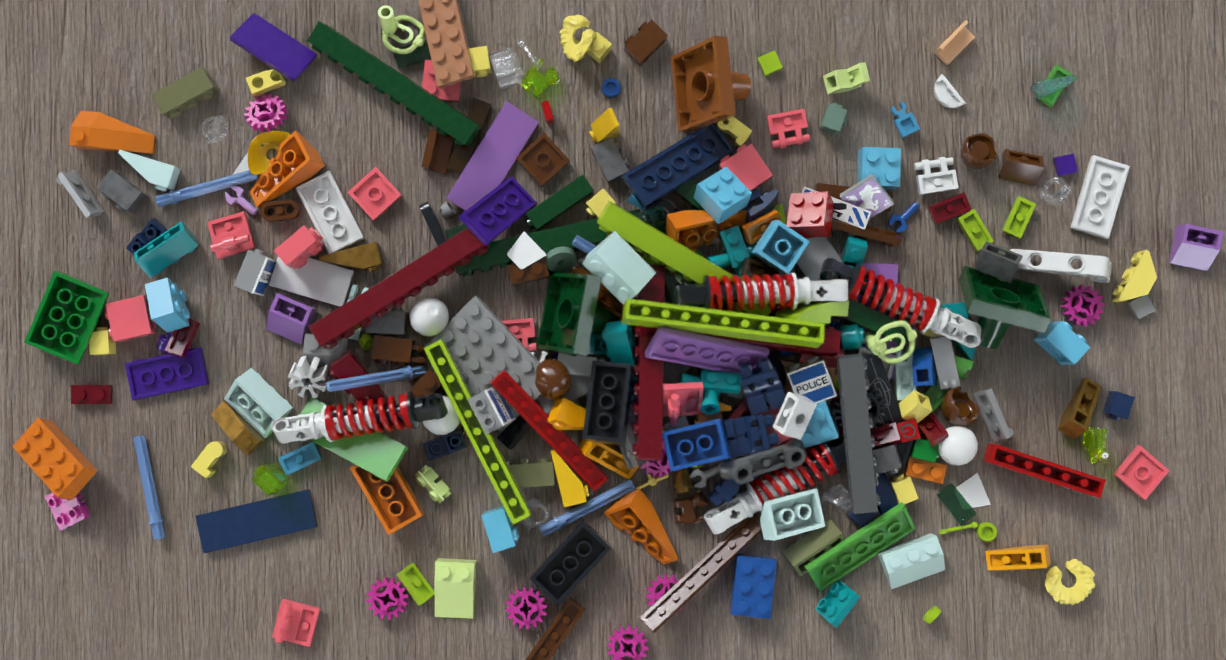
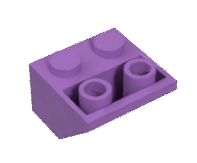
[1169,224,1224,271]
[266,293,317,345]

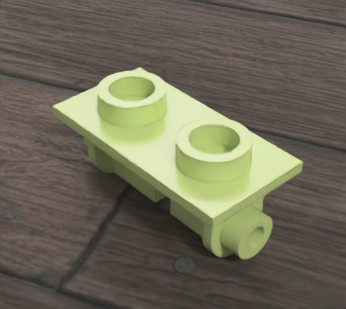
[415,465,451,504]

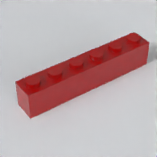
[982,443,1106,498]

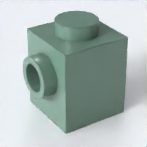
[819,103,848,135]

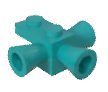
[707,225,758,278]
[680,368,741,415]

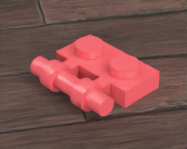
[766,109,810,149]
[502,318,537,351]

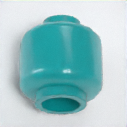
[839,324,865,350]

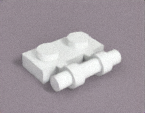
[914,157,958,195]

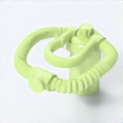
[378,5,426,55]
[864,320,917,364]

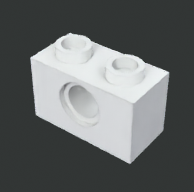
[773,391,817,440]

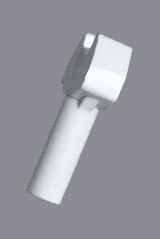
[690,465,720,488]

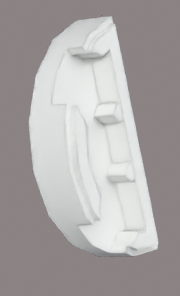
[934,74,966,109]

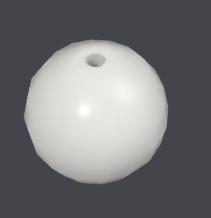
[409,297,449,337]
[422,395,460,435]
[938,426,978,466]

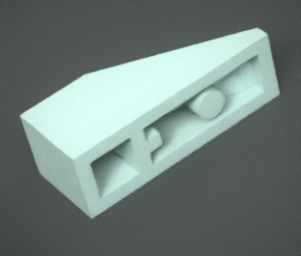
[118,149,181,192]

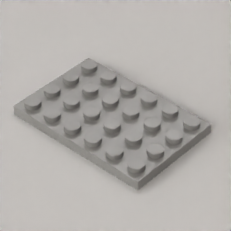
[425,295,541,432]

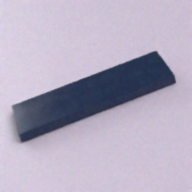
[621,123,735,209]
[195,489,318,554]

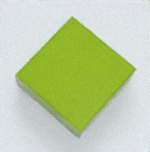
[757,50,783,76]

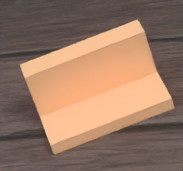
[934,20,975,65]

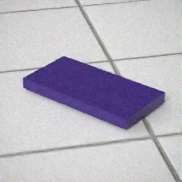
[230,13,317,82]
[459,176,538,246]
[125,347,209,401]

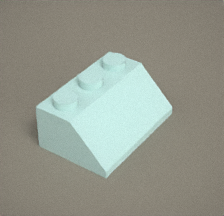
[582,231,656,305]
[224,368,293,439]
[760,488,825,541]
[878,533,945,590]

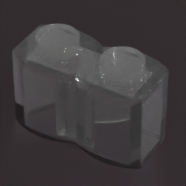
[489,47,524,90]

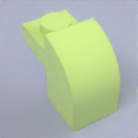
[823,62,870,94]

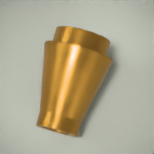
[674,468,693,494]

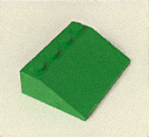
[24,271,110,365]

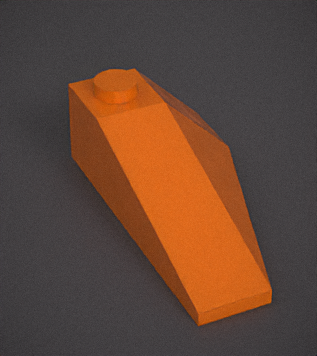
[69,111,156,155]
[250,131,325,207]
[666,210,747,252]
[604,488,678,565]

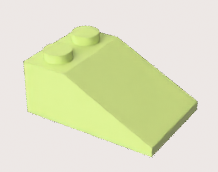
[434,558,477,619]

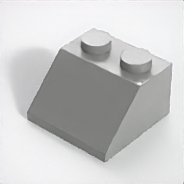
[303,334,348,375]

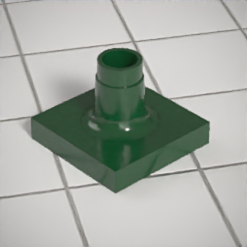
[959,266,1051,349]
[536,273,618,356]

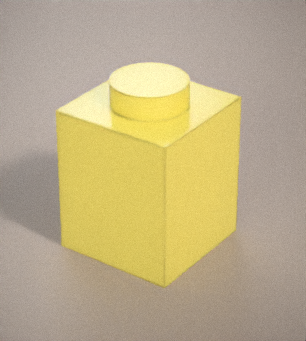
[586,32,612,64]
[469,46,492,77]
[586,188,616,218]
[89,327,116,355]
[899,390,932,424]
[890,474,919,504]

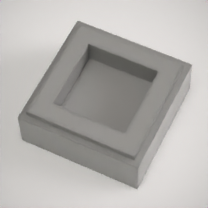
[1128,295,1156,320]

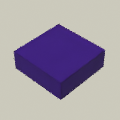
[1053,153,1078,177]

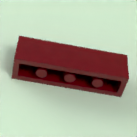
[330,350,388,406]

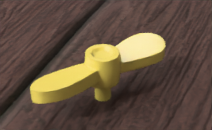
[635,474,669,490]

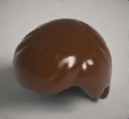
[961,133,997,169]
[535,359,572,400]
[941,386,979,426]

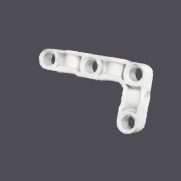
[1010,249,1112,283]

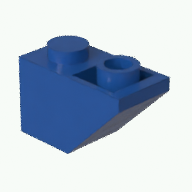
[912,347,937,387]

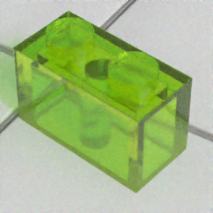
[251,463,291,496]

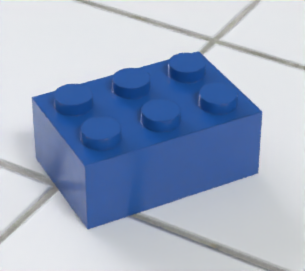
[662,419,731,471]
[730,554,776,619]

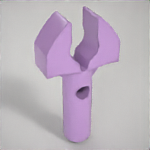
[225,186,258,216]

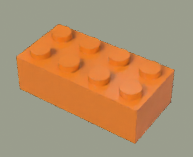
[12,417,98,500]
[350,465,425,535]

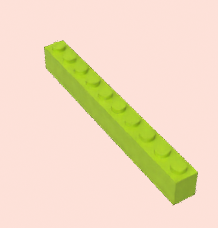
[597,201,771,316]
[622,299,825,348]
[424,339,532,524]

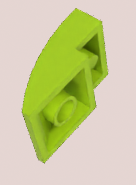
[776,301,849,323]

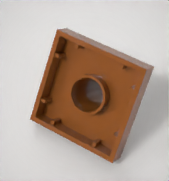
[671,36,751,132]

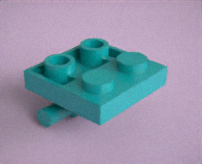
[815,580,860,628]

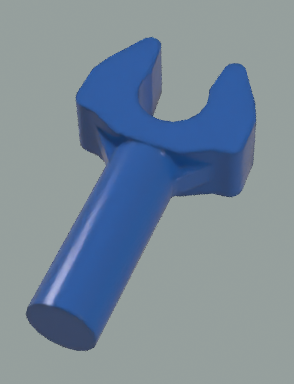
[888,202,920,233]

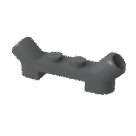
[720,438,806,484]

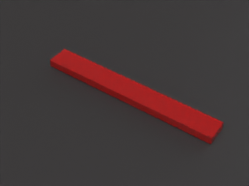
[490,369,609,492]

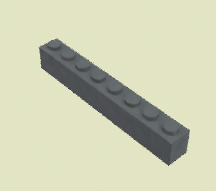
[836,354,880,514]

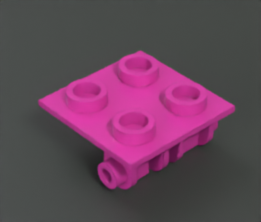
[45,492,90,531]

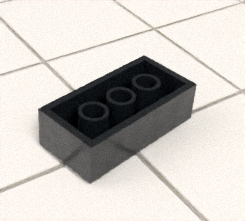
[582,361,634,446]
[530,519,612,605]

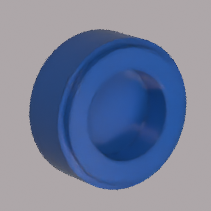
[602,78,621,98]

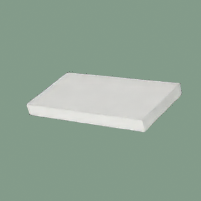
[1070,155,1130,239]
[296,171,365,254]
[269,256,355,307]

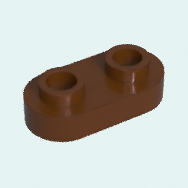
[260,200,300,222]

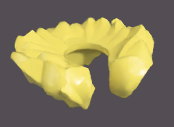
[559,14,596,62]
[1045,559,1095,605]

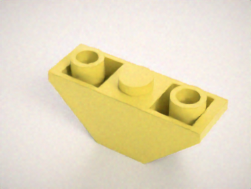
[1111,250,1157,303]

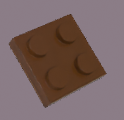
[516,133,570,187]

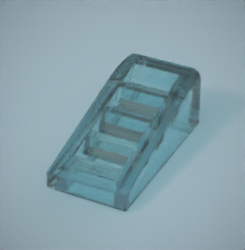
[1031,75,1078,99]

